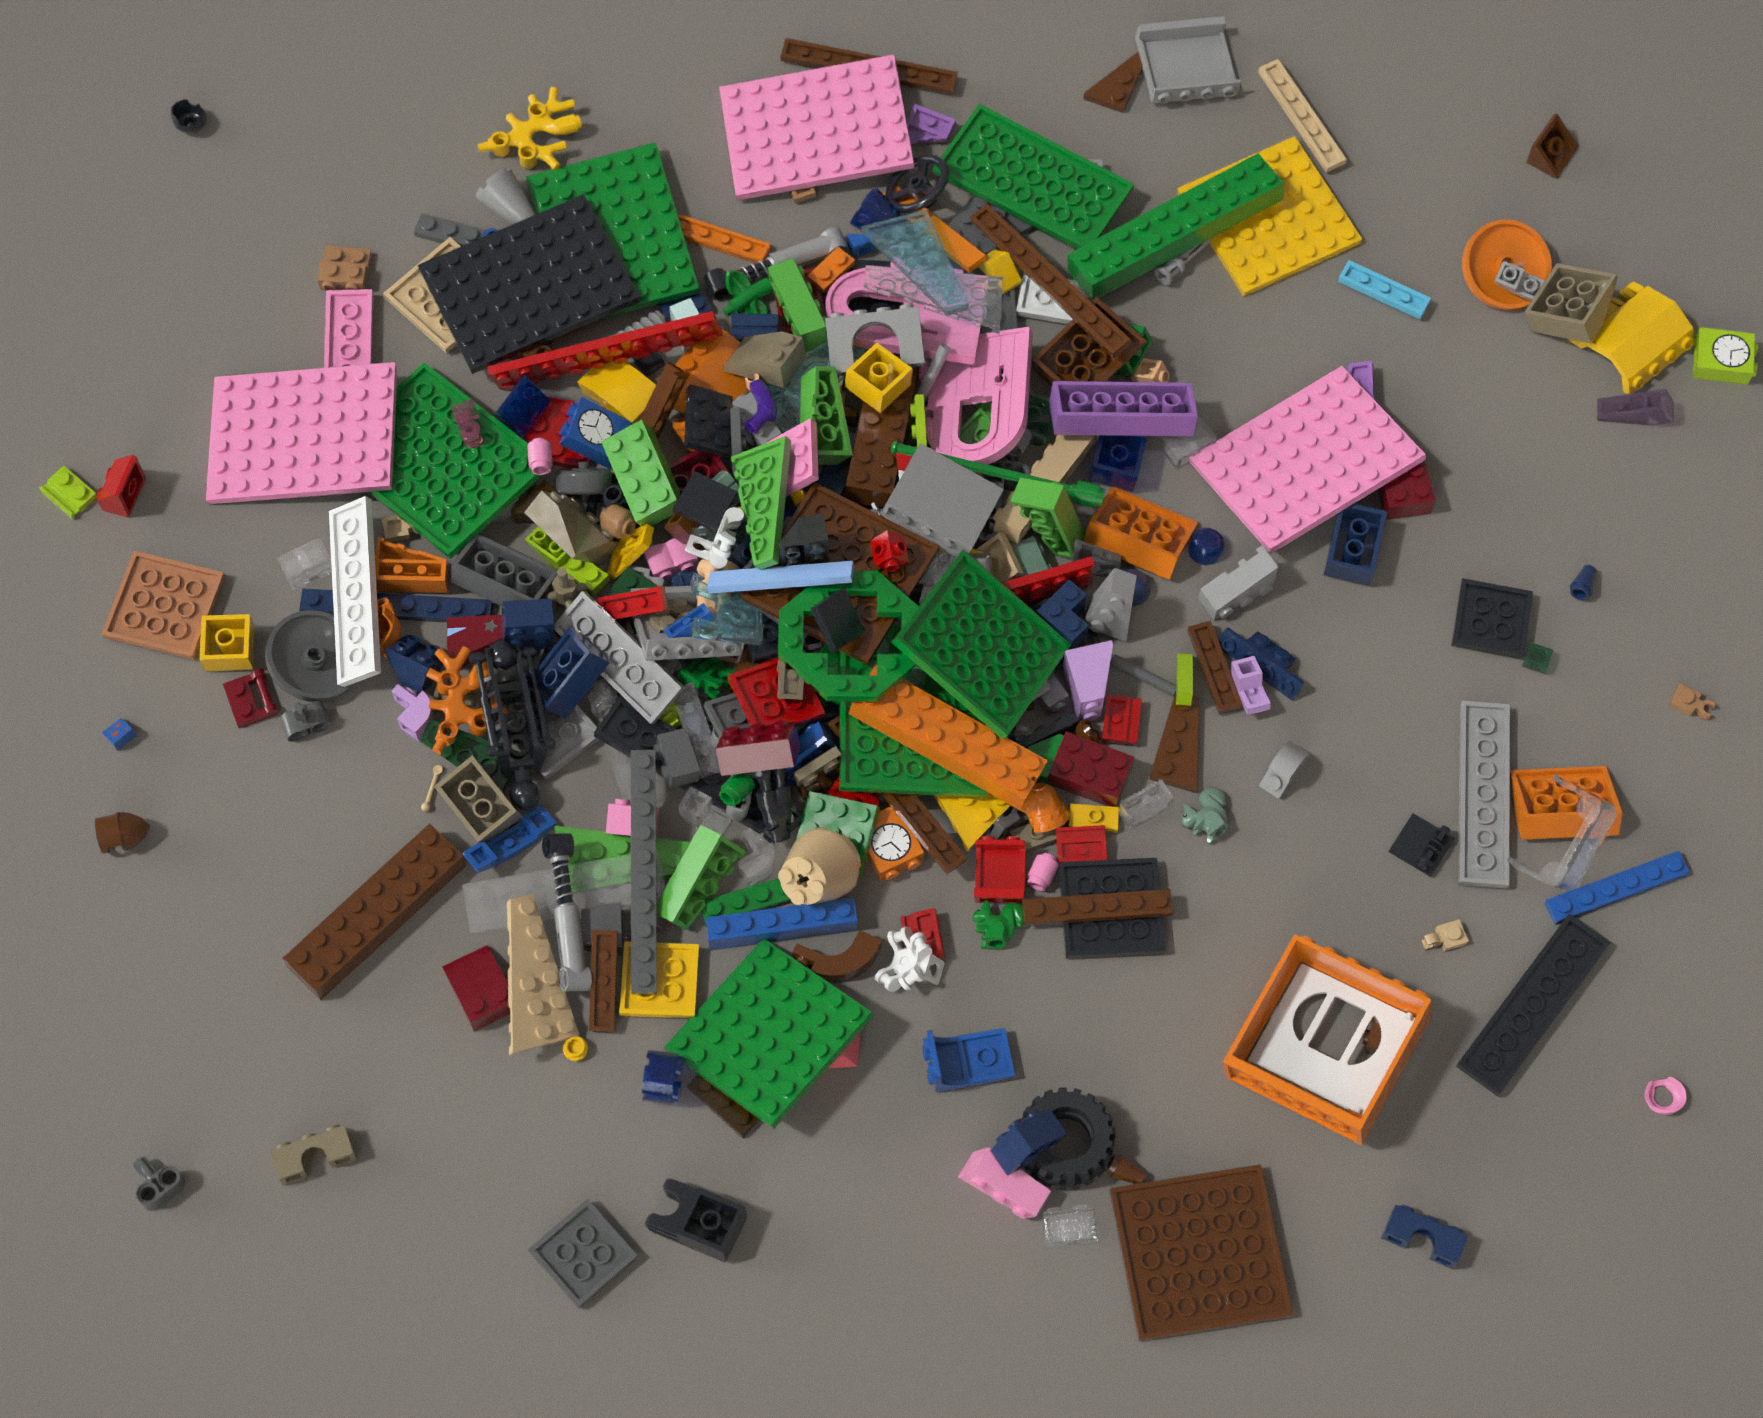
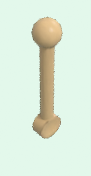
[421,765,443,812]

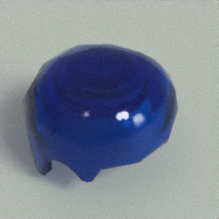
[1188,527,1225,565]

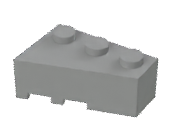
[1198,545,1278,621]
[1084,568,1137,642]

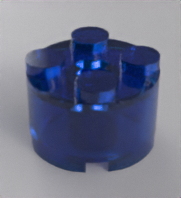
[642,1050,684,1104]

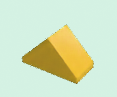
[978,250,1022,294]

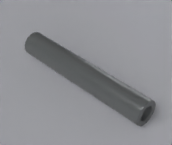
[1110,654,1176,697]

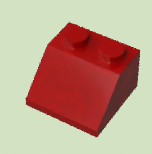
[97,455,146,518]

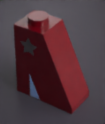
[447,615,503,667]

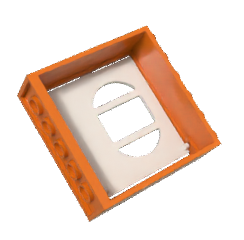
[1223,934,1432,1146]

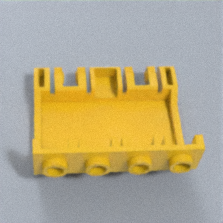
[1568,281,1694,396]

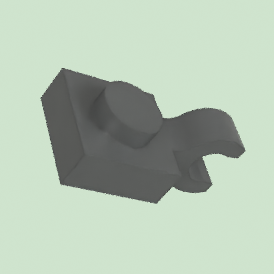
[989,807,1029,840]

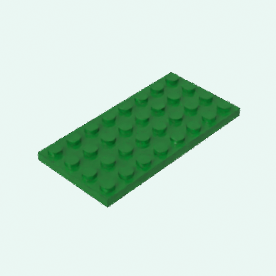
[933,103,1134,249]

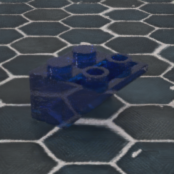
[494,375,551,438]

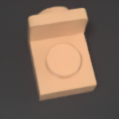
[1130,358,1170,382]

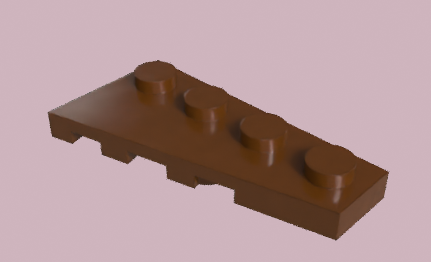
[1149,693,1199,793]

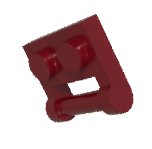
[223,669,279,728]

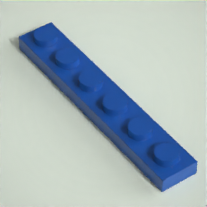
[1544,851,1690,925]

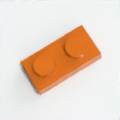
[807,247,855,294]

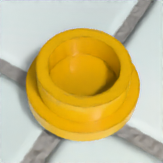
[563,1036,588,1061]

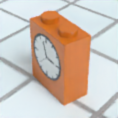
[867,806,924,881]

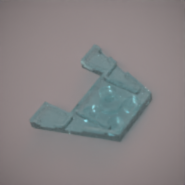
[691,573,763,645]

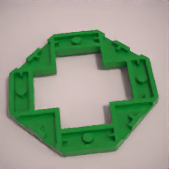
[778,570,919,702]

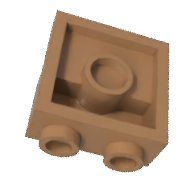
[317,246,372,291]

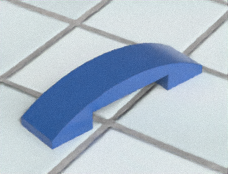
[463,805,557,872]

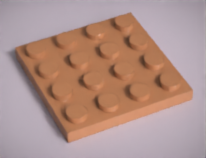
[101,551,225,660]

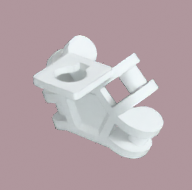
[685,507,744,569]
[875,926,945,992]

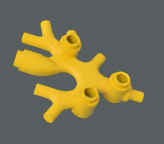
[477,87,582,170]

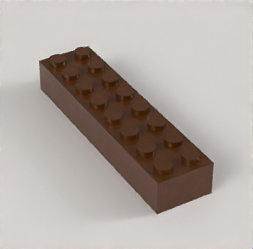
[844,353,919,509]
[282,823,467,1000]

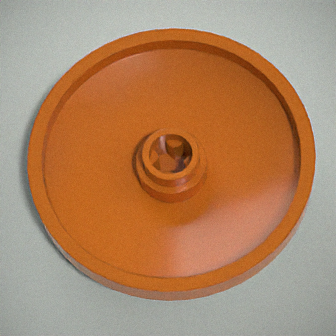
[1462,219,1552,311]

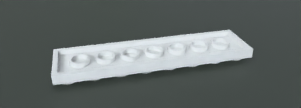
[329,496,381,687]

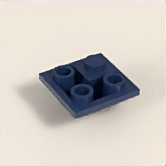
[385,634,444,693]

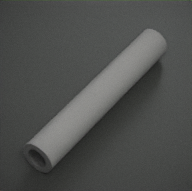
[912,343,951,403]

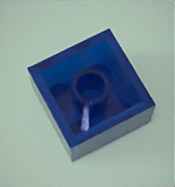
[1088,435,1147,492]

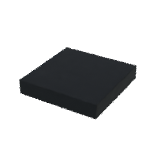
[673,471,737,532]
[811,588,865,652]

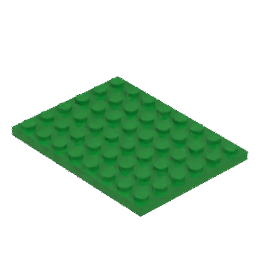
[526,142,700,320]
[368,363,542,559]

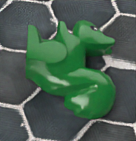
[972,900,1024,949]

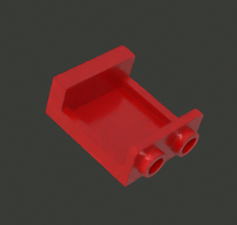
[974,836,1026,904]

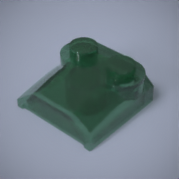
[1026,390,1053,446]

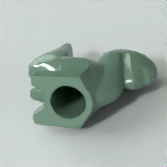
[1182,787,1228,844]

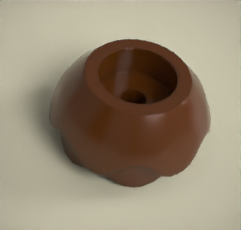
[1075,719,1102,743]

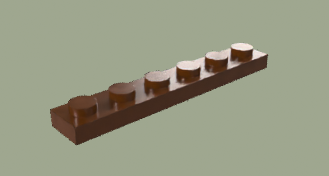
[1022,889,1173,926]

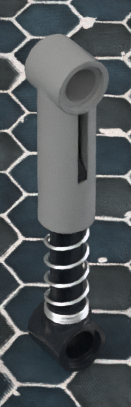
[703,227,849,300]
[542,833,592,992]

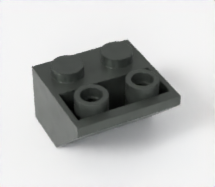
[779,514,829,566]

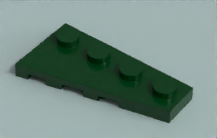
[421,719,518,792]

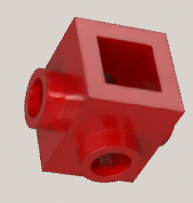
[870,531,909,572]

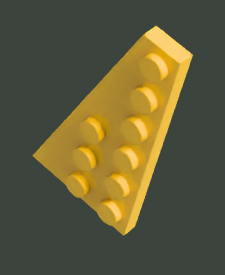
[934,792,1011,852]

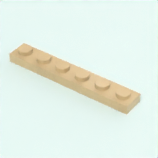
[1258,59,1347,173]

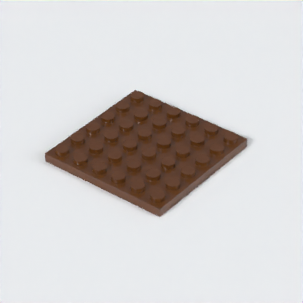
[741,482,939,665]
[1109,1164,1293,1342]

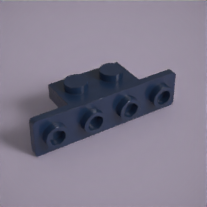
[1219,627,1304,700]

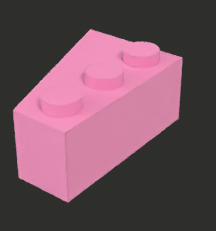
[958,1147,1051,1219]

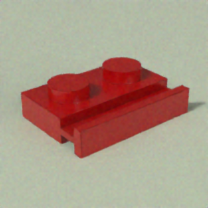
[1101,694,1142,746]
[1055,825,1107,864]
[900,908,945,958]

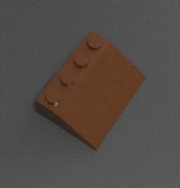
[1032,296,1147,386]

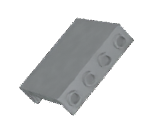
[1135,16,1241,104]
[880,443,1004,557]
[631,585,743,661]

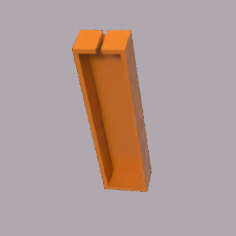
[848,664,1048,810]

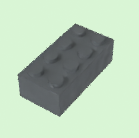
[451,534,557,606]

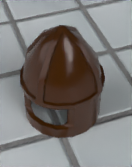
[95,812,150,854]

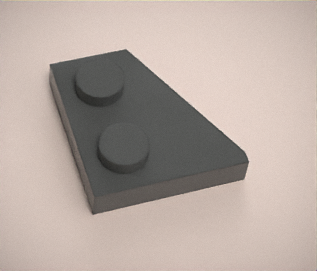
[1072,540,1121,576]

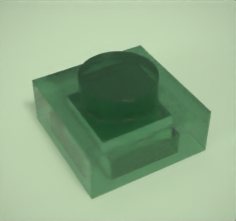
[1522,642,1553,674]

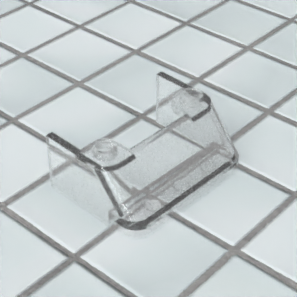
[1507,774,1617,891]

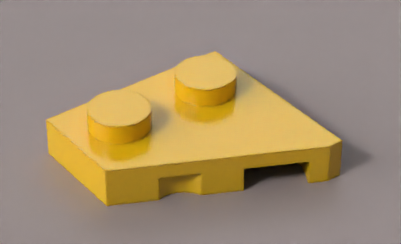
[607,523,654,580]

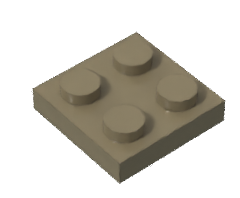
[793,746,841,787]

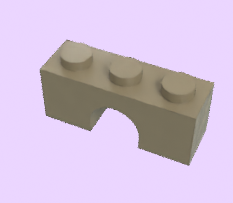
[271,1125,357,1186]

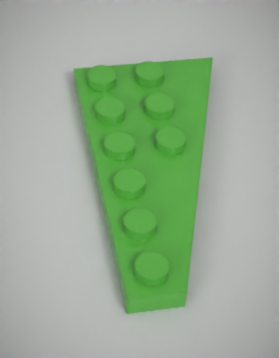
[731,436,791,570]
[554,826,691,896]

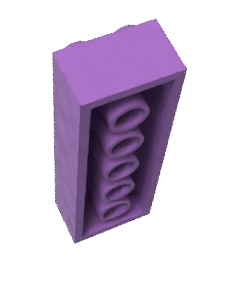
[1049,381,1198,436]

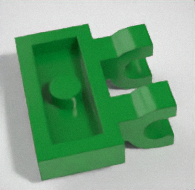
[678,657,734,699]

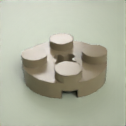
[649,598,694,633]

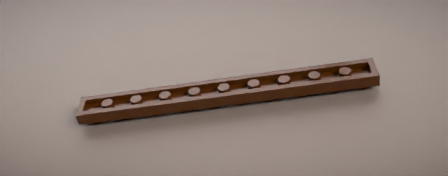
[969,204,1132,358]

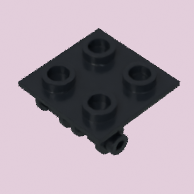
[1388,813,1455,877]

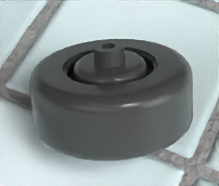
[556,462,612,500]

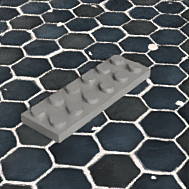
[554,591,685,724]

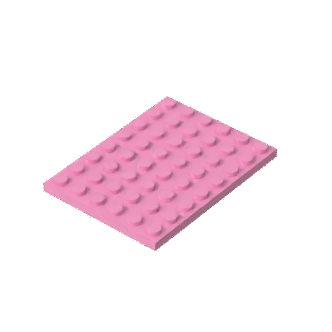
[719,55,914,200]
[206,362,398,504]
[1189,366,1426,554]

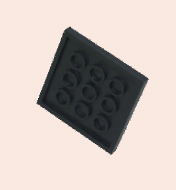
[1058,857,1166,959]

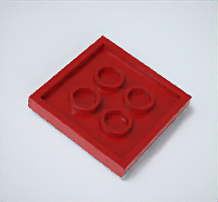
[524,394,604,468]
[728,658,825,727]

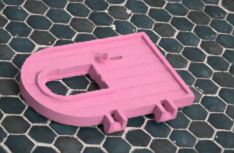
[825,259,988,365]
[915,327,1033,465]

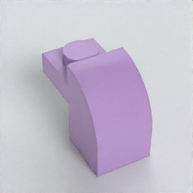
[1231,656,1270,715]
[392,684,434,742]

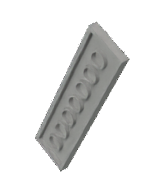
[1458,701,1510,889]

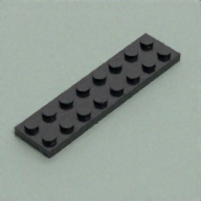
[594,696,765,834]
[1456,914,1610,1097]

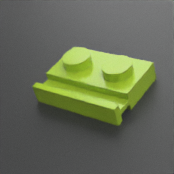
[39,465,97,520]

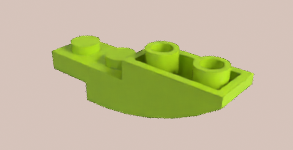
[524,526,611,596]

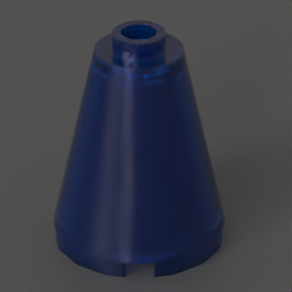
[850,187,914,246]

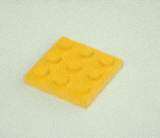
[619,942,699,1019]

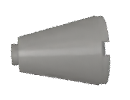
[476,167,536,224]

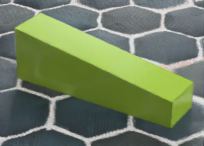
[1176,653,1193,706]

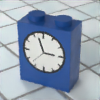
[559,397,631,469]

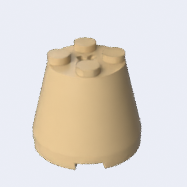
[778,827,861,905]

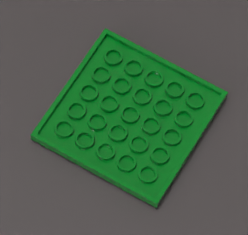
[891,550,1071,740]
[839,652,987,798]
[664,940,874,1129]

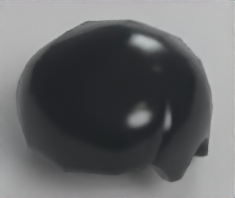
[171,99,207,133]

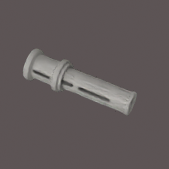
[1155,238,1212,285]

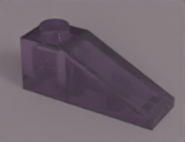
[1597,389,1674,425]

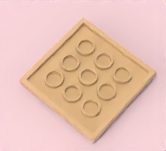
[383,237,461,354]

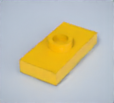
[1069,804,1119,833]

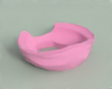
[1645,1077,1686,1115]

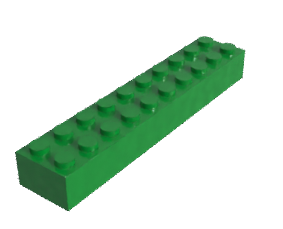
[1067,153,1284,300]

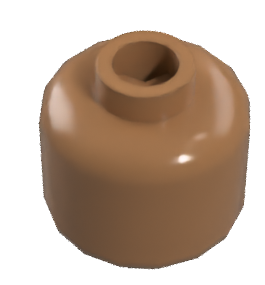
[600,504,636,539]

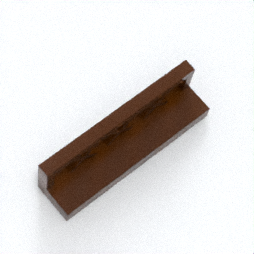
[639,362,689,440]

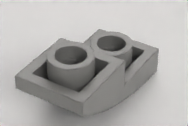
[1494,261,1545,301]

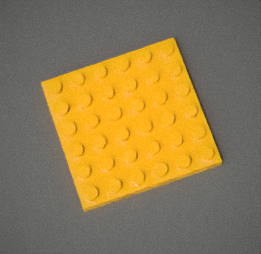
[1177,136,1362,297]

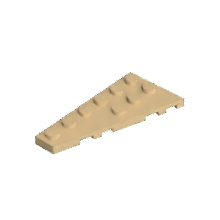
[507,894,579,1055]

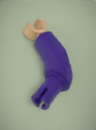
[745,373,777,434]

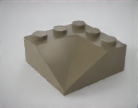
[1524,263,1618,343]
[524,491,619,565]

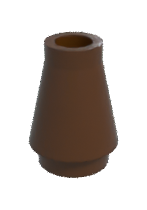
[1106,1154,1146,1184]

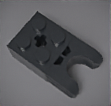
[645,1178,747,1263]

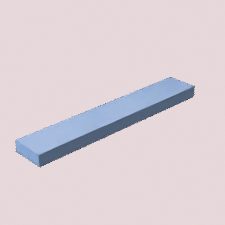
[707,561,854,594]

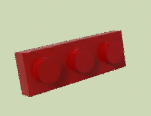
[597,586,669,620]

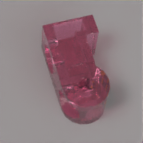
[451,399,484,448]

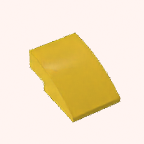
[578,362,656,425]

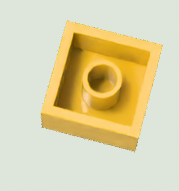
[845,343,913,413]
[200,614,255,671]

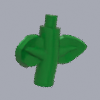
[723,270,773,317]

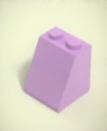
[1062,640,1113,722]

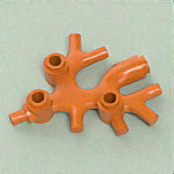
[426,647,508,754]

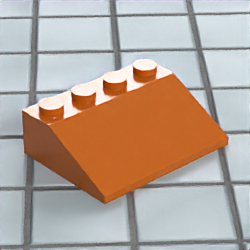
[673,330,754,414]
[1083,486,1198,580]
[1510,766,1622,840]

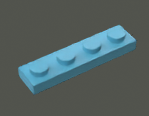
[1338,260,1431,320]

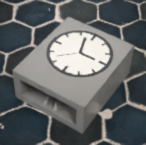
[732,392,782,449]

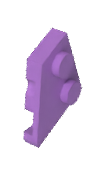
[906,104,956,145]

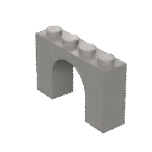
[825,304,925,377]

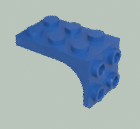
[922,1028,1015,1092]

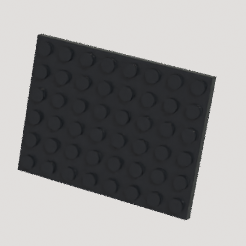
[417,194,640,374]

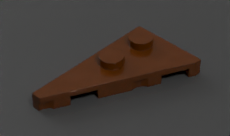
[1083,51,1143,113]

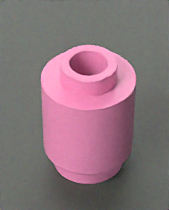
[527,438,553,475]
[1027,853,1059,891]

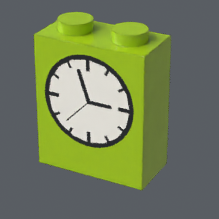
[1692,327,1758,385]

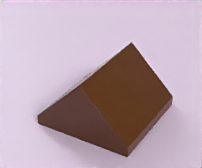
[1526,114,1579,178]

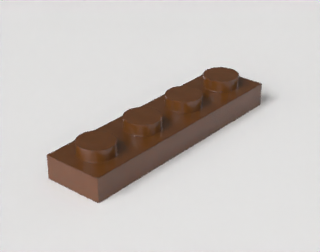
[1187,621,1243,715]
[589,930,618,1031]

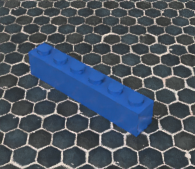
[706,898,857,950]

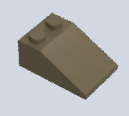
[723,332,806,388]

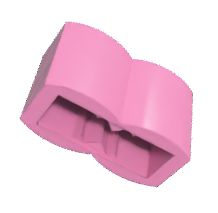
[644,538,699,582]

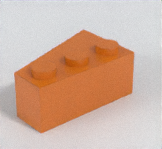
[375,536,450,593]

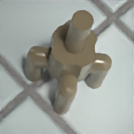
[545,567,588,614]

